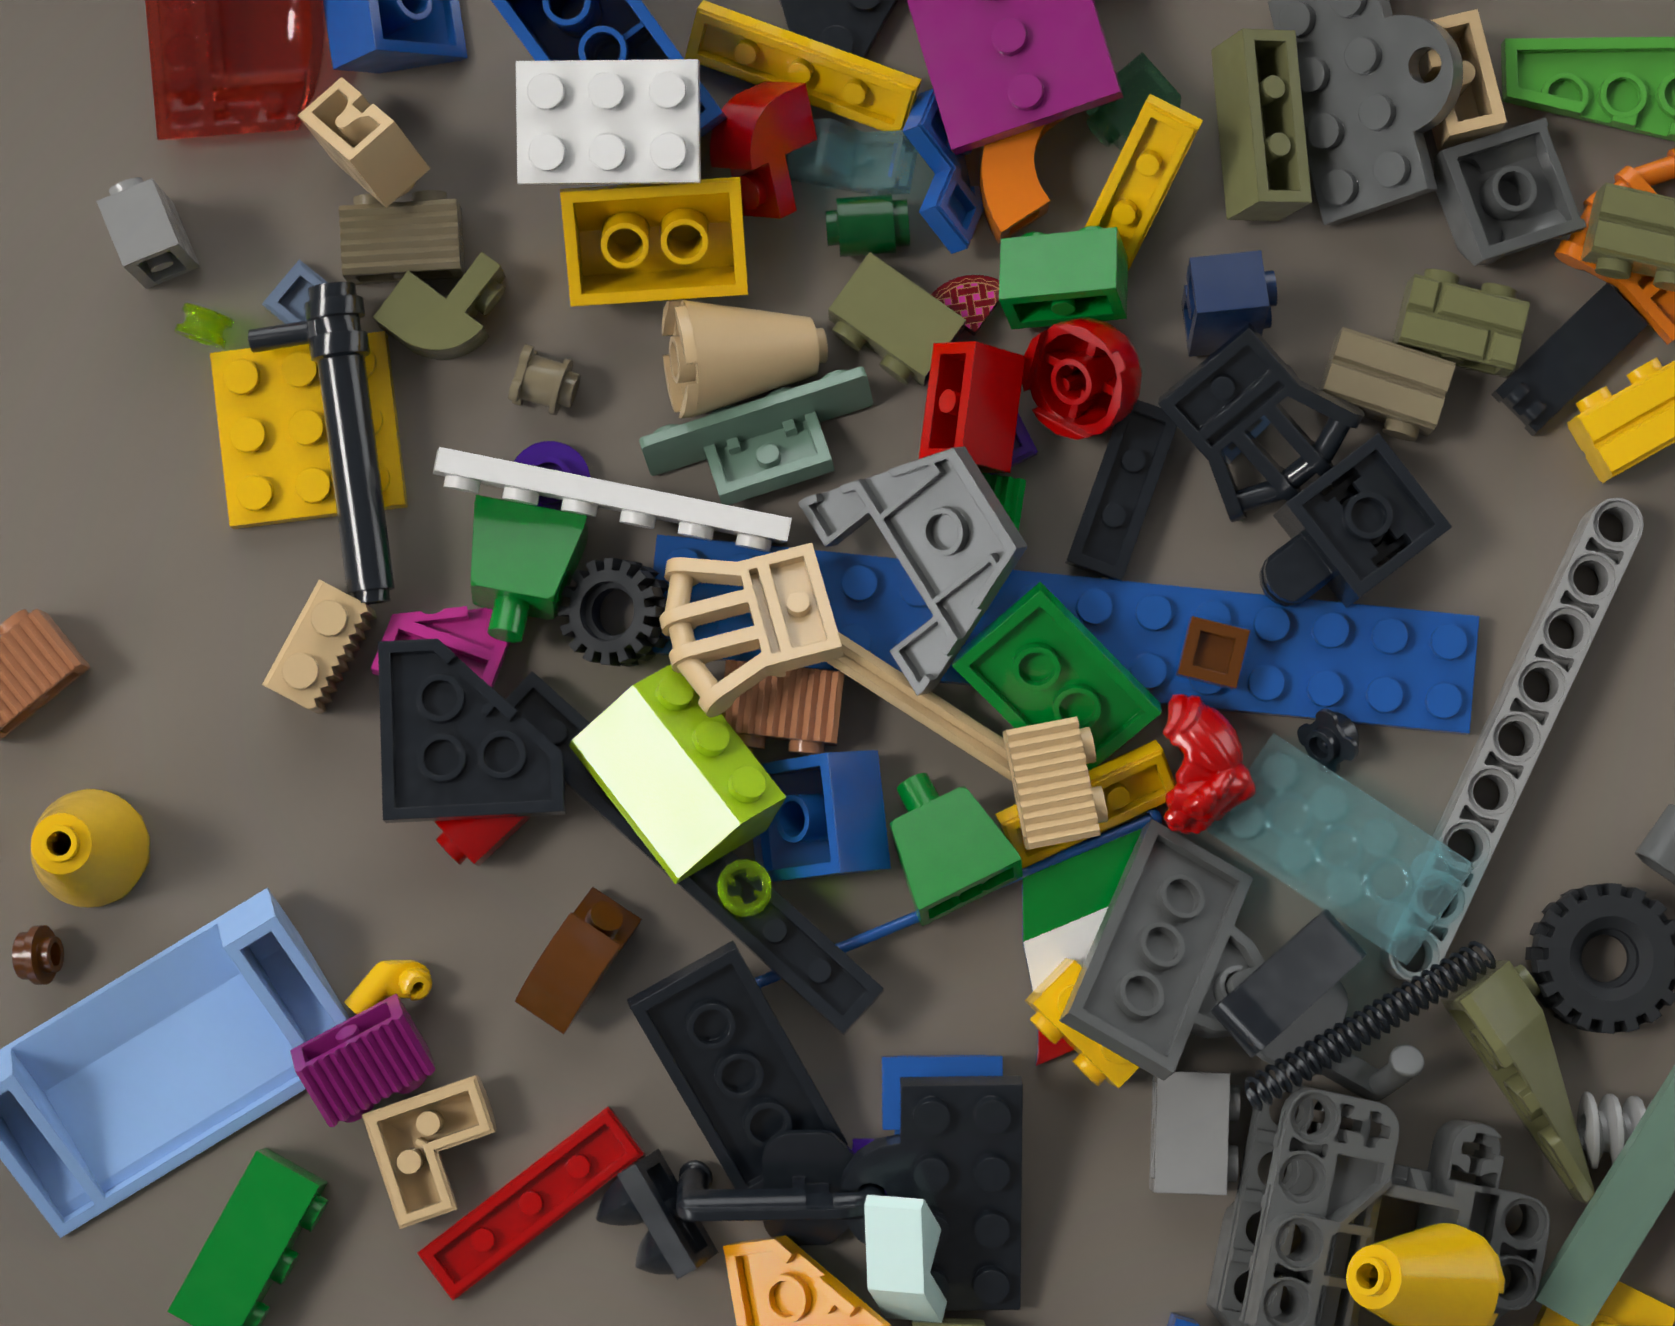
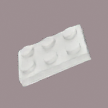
[516,59,701,185]

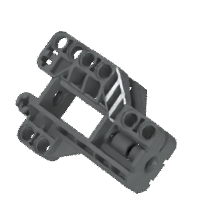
[1206,1083,1550,1326]

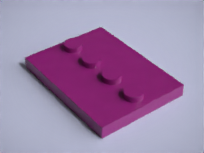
[907,0,1124,155]

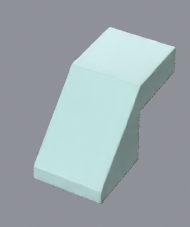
[864,1195,947,1323]

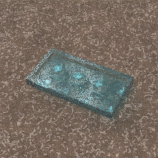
[1206,733,1475,966]

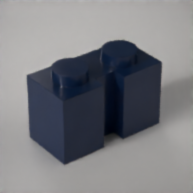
[1181,250,1277,357]

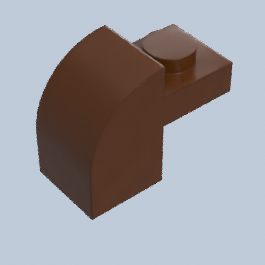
[515,887,642,1034]

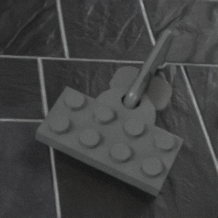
[1059,819,1425,1101]

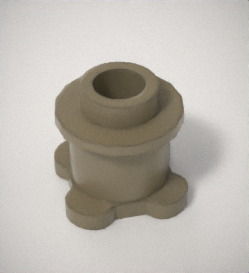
[508,344,581,415]

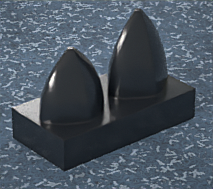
[596,1149,719,1279]

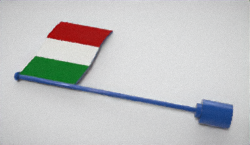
[755,808,1163,1066]

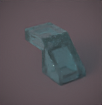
[785,118,918,195]

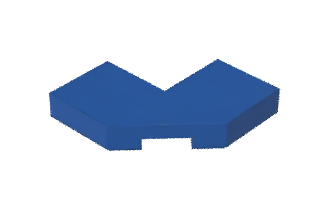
[902,88,984,254]

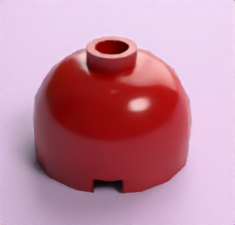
[1022,317,1143,440]

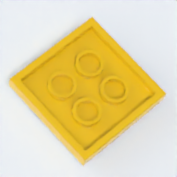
[210,331,408,529]

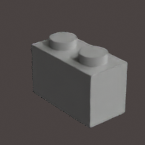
[97,177,200,289]
[1149,1070,1240,1195]

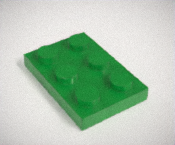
[952,582,1162,771]

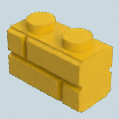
[1567,357,1675,484]

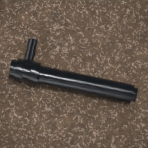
[248,282,395,605]

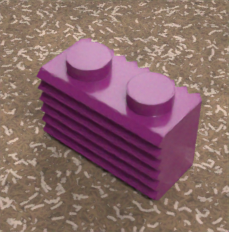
[290,993,436,1127]

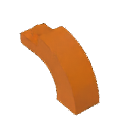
[980,116,1069,244]

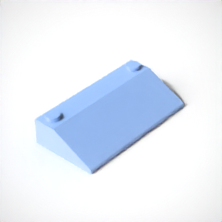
[0,887,350,1238]

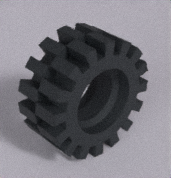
[558,558,669,667]

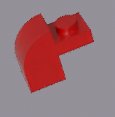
[710,81,817,219]

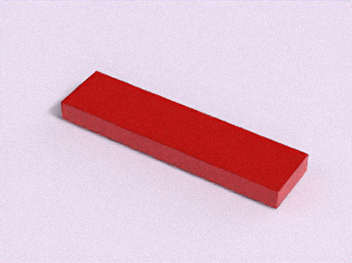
[417,1106,645,1301]

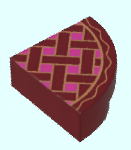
[931,275,999,336]

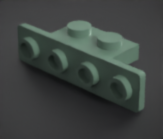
[639,367,873,505]

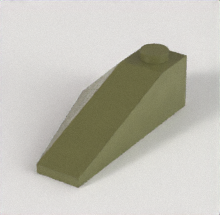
[1440,960,1595,1203]

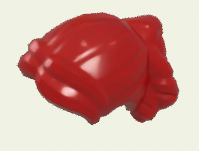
[1162,694,1256,834]

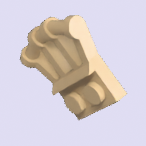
[659,543,844,717]

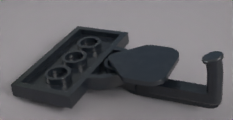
[676,1075,1023,1311]

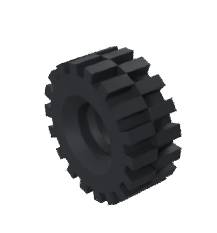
[1525,883,1675,1034]

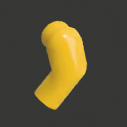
[344,960,433,1014]

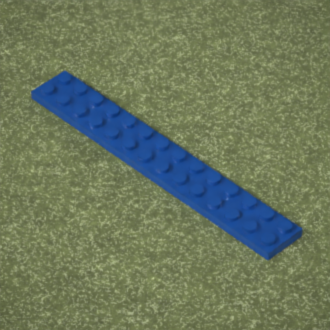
[652,534,1480,735]

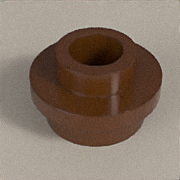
[12,925,64,985]

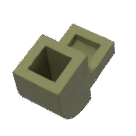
[372,252,506,360]

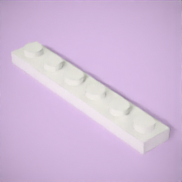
[433,447,792,552]

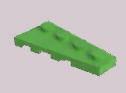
[1501,37,1675,142]

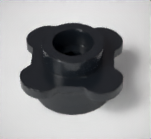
[1297,709,1359,775]

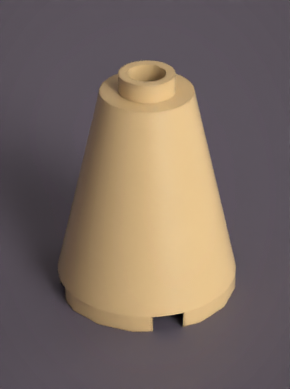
[662,299,828,418]

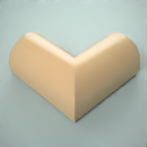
[362,1075,497,1229]

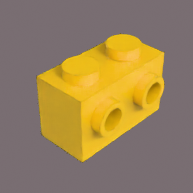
[1025,958,1139,1088]

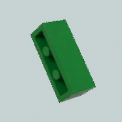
[167,1148,329,1326]

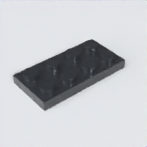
[627,940,848,1189]

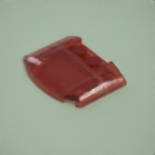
[145,0,325,141]

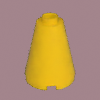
[30,789,150,907]
[1346,1223,1505,1326]

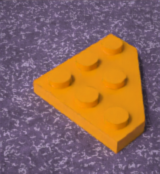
[723,1235,892,1326]

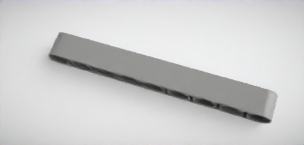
[1380,498,1644,982]

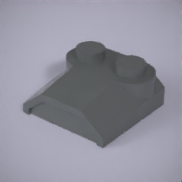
[1434,118,1587,266]

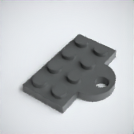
[1268,0,1463,226]

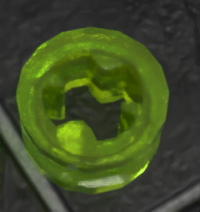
[174,303,234,349]
[717,859,772,917]

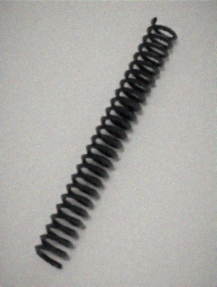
[1244,941,1496,1111]

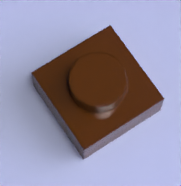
[1176,616,1250,690]

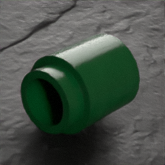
[825,194,910,257]

